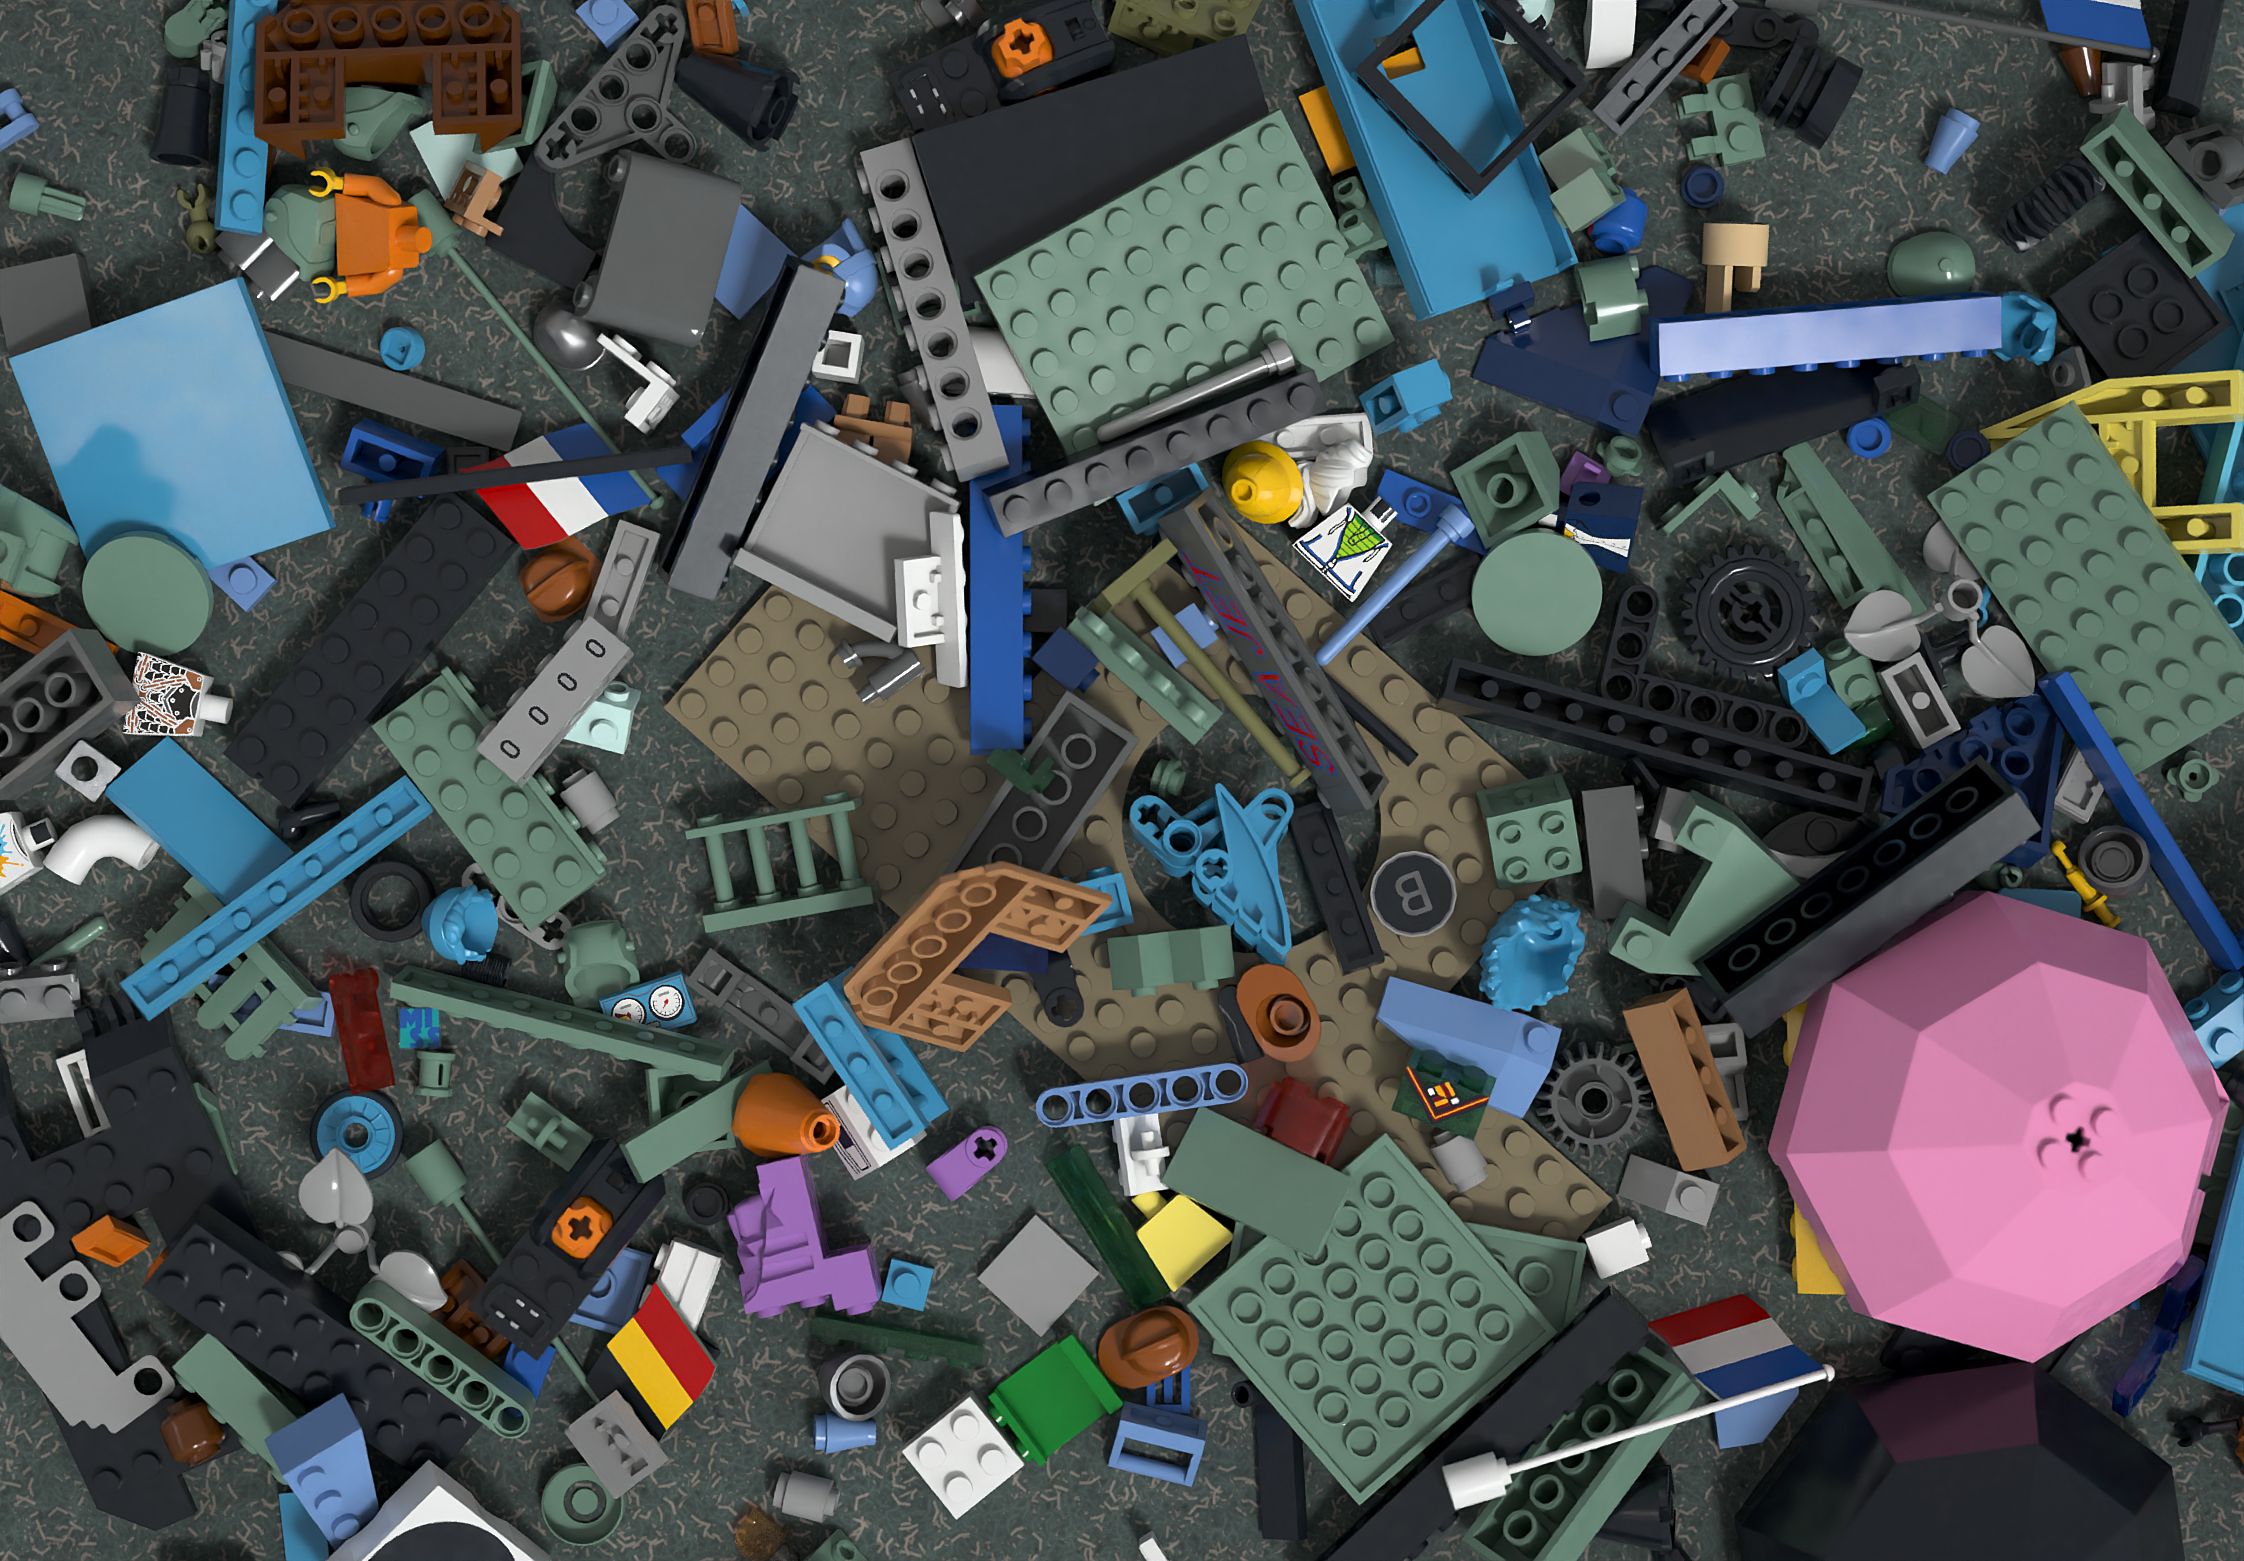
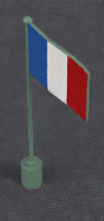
[407,189,664,550]

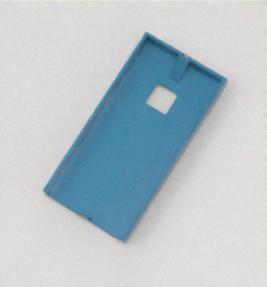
[1292,0,1579,322]

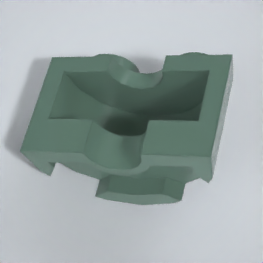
[1572,253,1649,342]

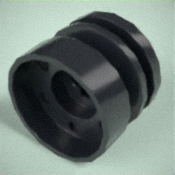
[1754,34,1864,150]

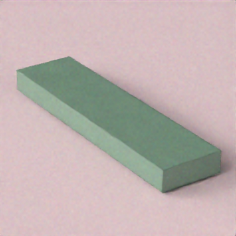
[619,1060,773,1183]

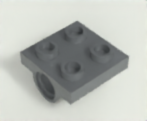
[2164,123,2244,210]

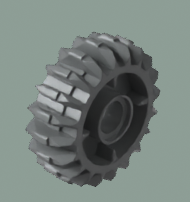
[1536,1041,1653,1159]

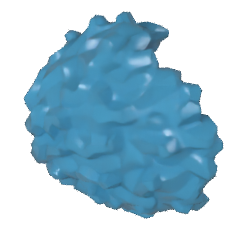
[1479,894,1585,1012]

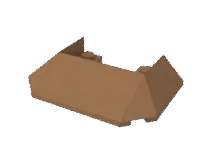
[842,861,1113,1052]

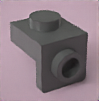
[2047,346,2104,399]

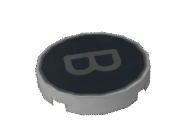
[1369,851,1457,938]

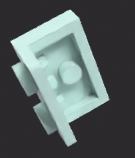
[564,681,641,754]

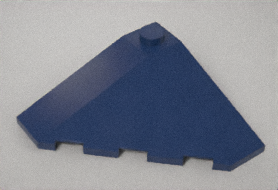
[1472,266,1695,440]
[1879,686,2064,869]

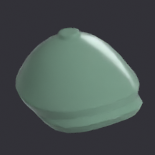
[1887,232,1975,297]

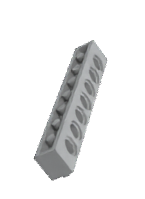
[856,137,1010,482]

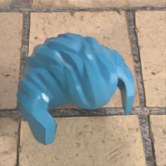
[1992,291,2057,366]

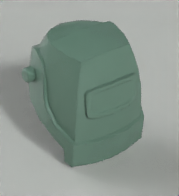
[333,85,427,161]
[263,184,337,281]
[557,920,640,1011]

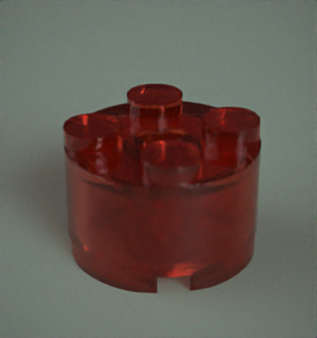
[1251,1076,1352,1167]

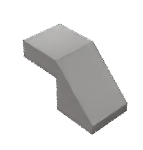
[1701,1023,1749,1121]

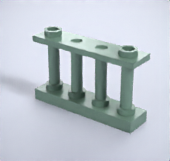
[685,791,882,933]

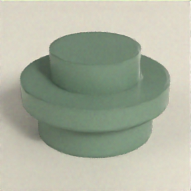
[1150,758,1186,801]

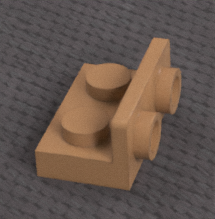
[443,160,504,238]

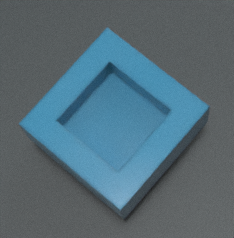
[881,1257,934,1311]

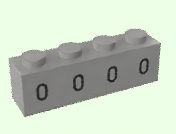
[476,615,634,788]

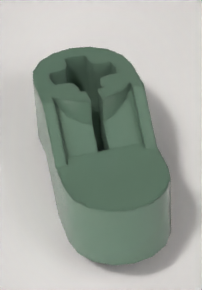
[164,0,230,59]

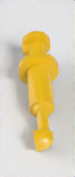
[2051,840,2121,928]

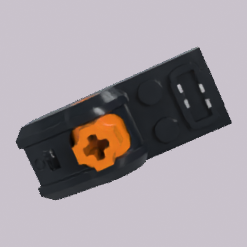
[888,0,1116,135]
[467,1138,667,1361]

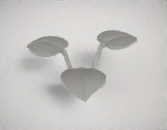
[1843,518,2035,698]
[276,1146,448,1314]

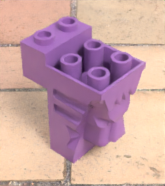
[727,1154,883,1318]

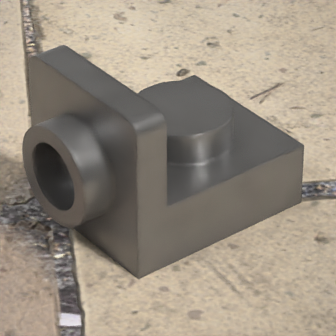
[917,0,989,33]

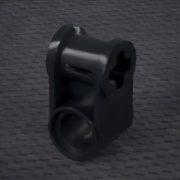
[1023,948,1085,1028]

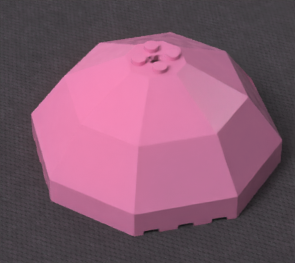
[1768,890,2230,1363]

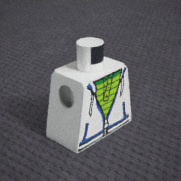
[1292,496,1398,602]

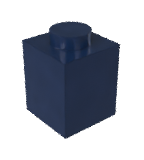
[1032,626,1100,694]

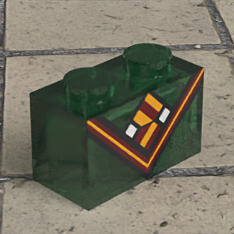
[1391,1048,1497,1141]

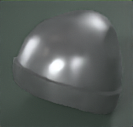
[533,299,608,371]
[2078,825,2151,899]
[818,1350,891,1421]

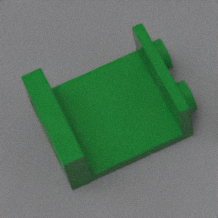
[987,1330,1124,1467]

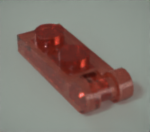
[329,967,396,1095]

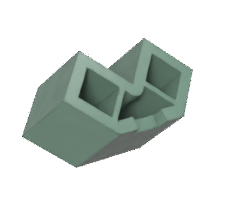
[1538,125,1626,233]
[1107,924,1236,997]

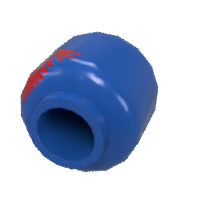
[1588,187,1648,255]

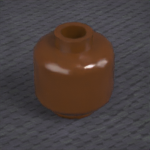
[159,1397,226,1467]

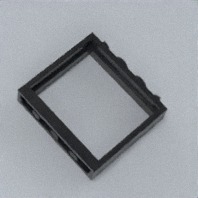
[1350,0,1588,201]

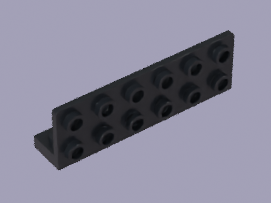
[1644,358,1921,488]

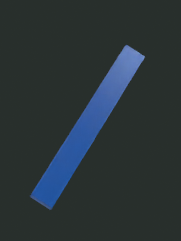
[2036,671,2244,970]

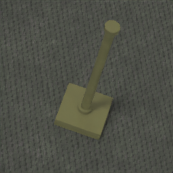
[1086,538,1312,790]

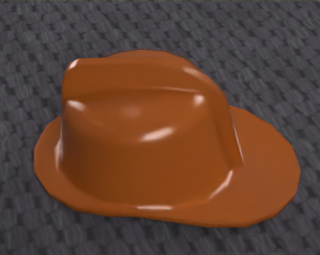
[518,535,603,623]
[1236,963,1322,1062]
[1098,1305,1199,1389]

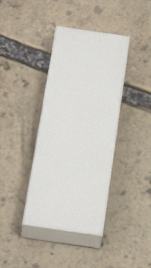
[1251,413,1373,462]

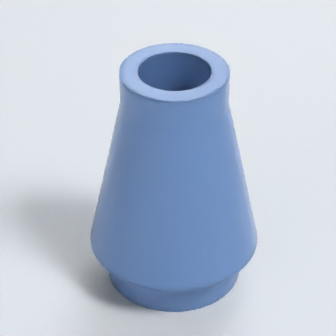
[1923,107,1980,176]
[813,1410,876,1454]

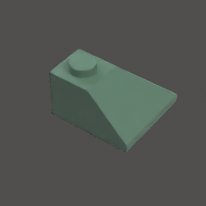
[472,59,558,155]
[1450,431,1560,549]

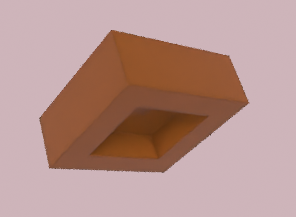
[1679,36,1731,85]

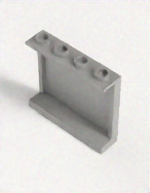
[733,419,962,643]

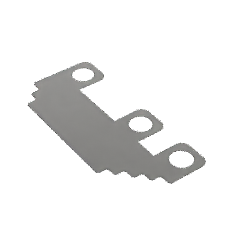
[0,1201,175,1433]

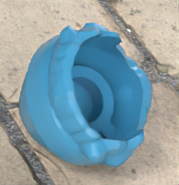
[421,884,498,965]

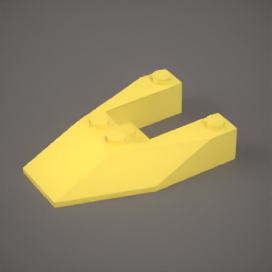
[1980,370,2244,554]

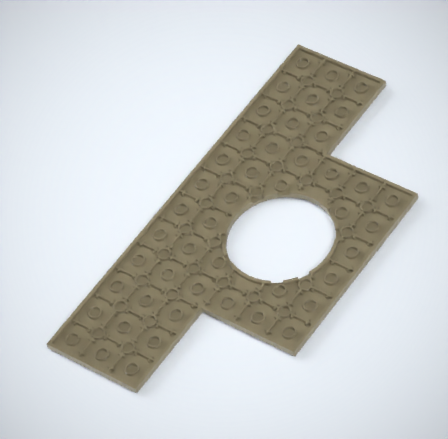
[664,518,1613,1241]

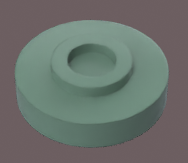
[541,1461,626,1546]

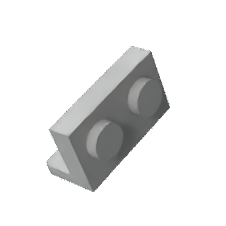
[564,1390,669,1499]

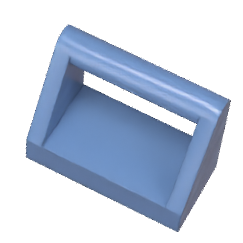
[1108,1401,1208,1487]

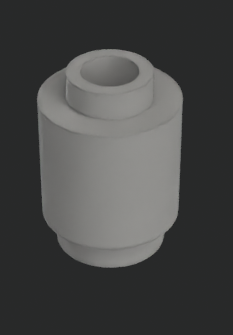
[559,768,621,835]
[1429,1124,1489,1192]
[773,1470,840,1523]

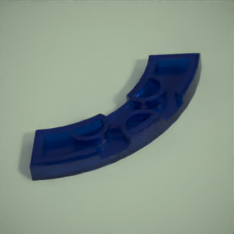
[2112,1254,2206,1418]

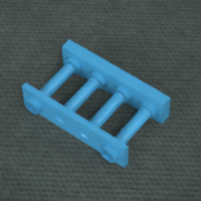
[792,965,951,1151]

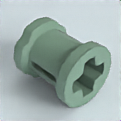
[413,1050,456,1097]

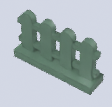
[1065,598,1223,746]
[141,876,325,1060]

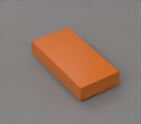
[71,1214,151,1268]

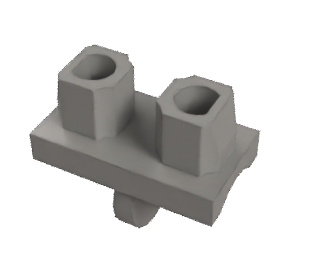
[2089,61,2155,131]

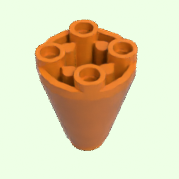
[731,1072,840,1159]

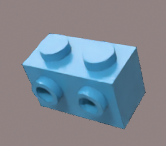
[1359,358,1453,436]
[1114,463,1209,536]

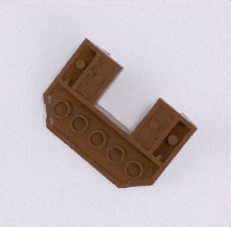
[254,0,522,161]

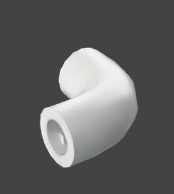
[43,814,160,885]

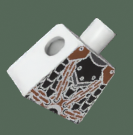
[122,652,233,736]

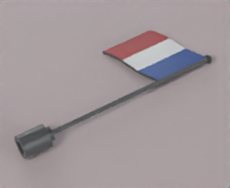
[1764,0,2160,63]

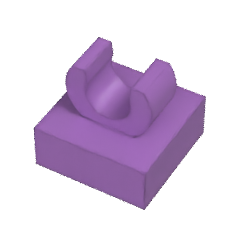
[1559,451,1612,498]

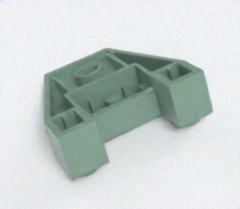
[1606,790,1802,976]

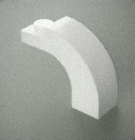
[1583,0,1636,69]

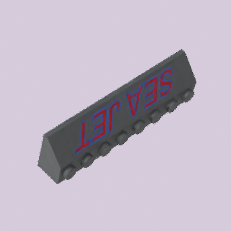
[1157,486,1389,817]

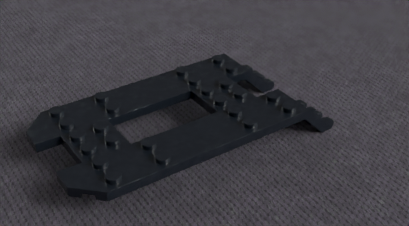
[0,989,317,1531]

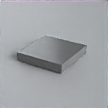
[977,1214,1100,1337]

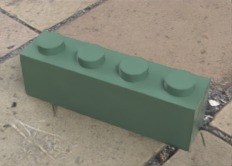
[2079,104,2235,279]
[172,1332,309,1485]

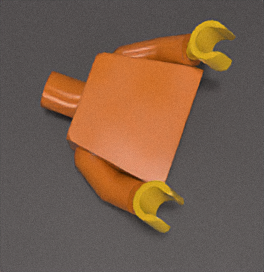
[309,167,432,303]

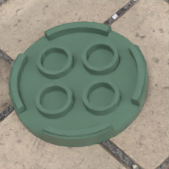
[1471,528,1602,656]
[82,531,214,656]

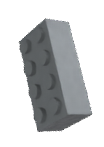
[0,629,142,800]

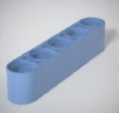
[1036,1061,1248,1128]

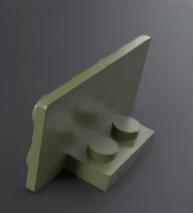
[1107,0,1263,57]

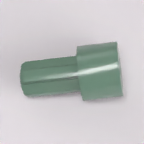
[9,171,86,221]

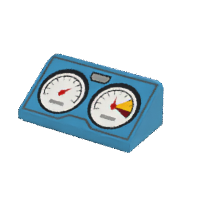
[599,971,697,1031]

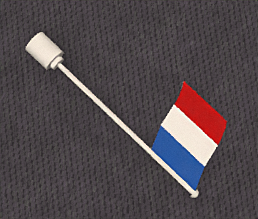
[1442,1294,1835,1510]

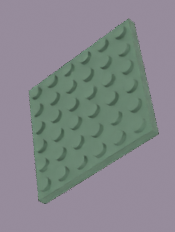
[1186,1132,1558,1505]

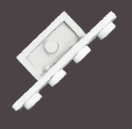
[894,511,970,688]

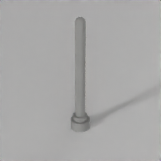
[1097,338,1296,442]

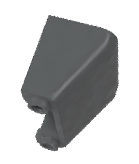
[573,149,742,349]

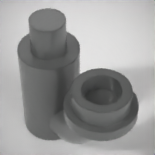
[835,638,926,706]

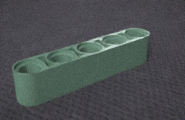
[350,1281,536,1439]

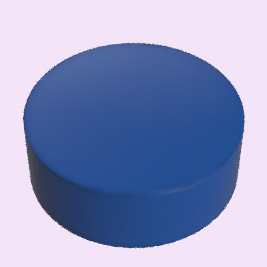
[1847,416,1892,459]

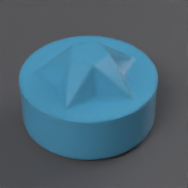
[380,326,425,370]

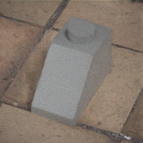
[1617,1154,1720,1226]

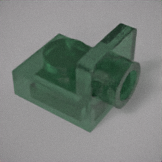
[986,747,1057,796]

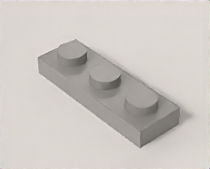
[583,520,662,642]

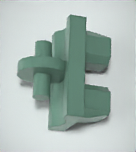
[1333,176,1388,260]
[505,1090,596,1172]

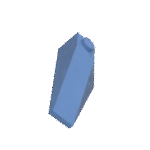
[1375,976,1562,1119]

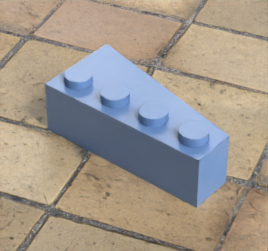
[264,1392,380,1551]

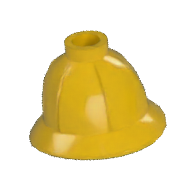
[1222,440,1304,524]

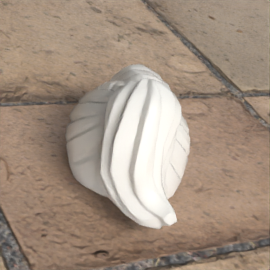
[1288,438,1373,529]

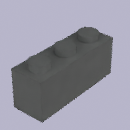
[1576,781,1653,920]

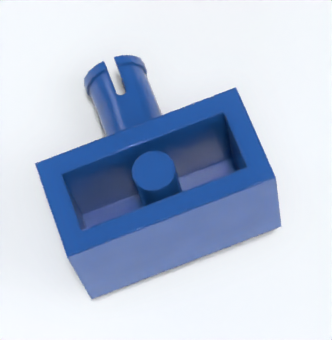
[340,418,446,522]

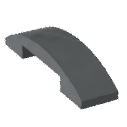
[685,948,836,1085]

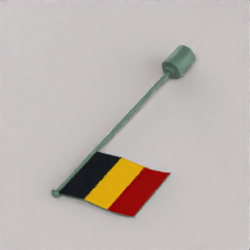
[403,1138,717,1443]

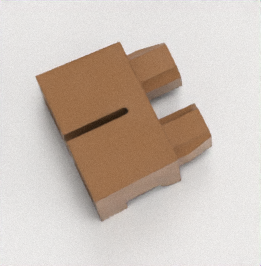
[833,394,914,465]

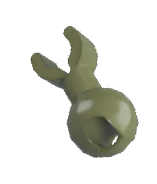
[177,184,220,254]

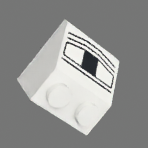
[820,1085,927,1180]

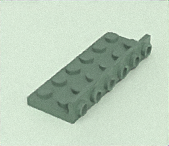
[371,666,608,933]

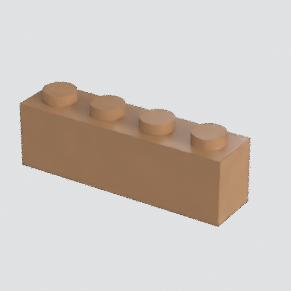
[1622,987,1747,1172]

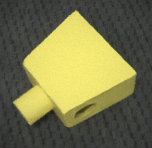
[1131,1191,1233,1292]

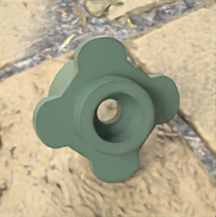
[1596,436,1643,477]
[2166,751,2219,802]

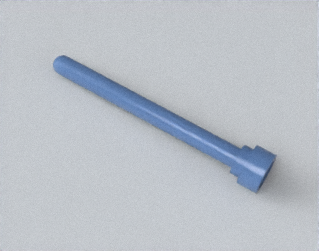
[1314,503,1476,666]

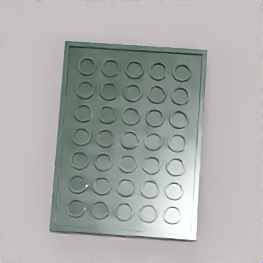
[972,108,1395,507]

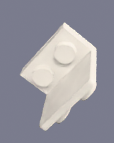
[597,333,680,437]

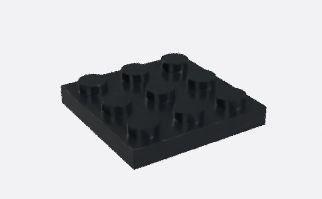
[2045,226,2231,380]

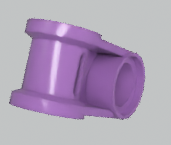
[925,1125,1008,1202]

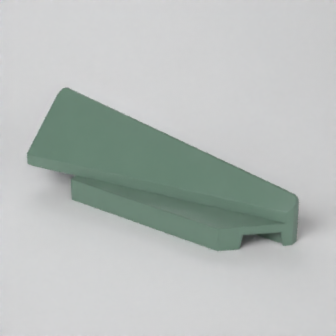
[1776,442,1927,617]

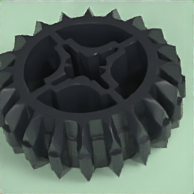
[1995,154,2107,253]

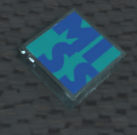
[397,1006,444,1050]

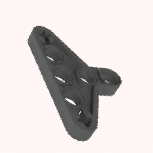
[534,5,697,173]

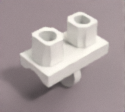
[1111,1113,1170,1196]

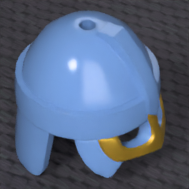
[800,218,878,317]

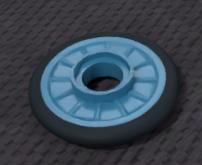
[309,1087,404,1181]

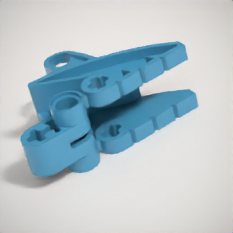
[1128,783,1294,966]

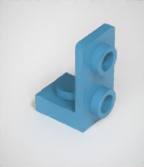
[1777,647,1866,754]

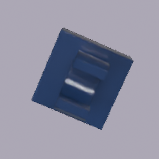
[1487,281,1535,335]

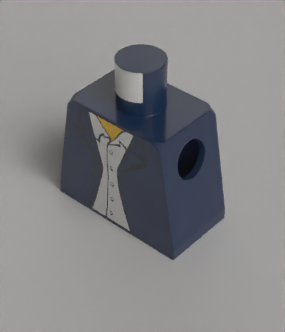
[1538,481,1644,574]

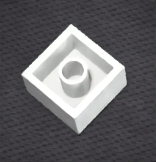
[902,1390,1025,1520]

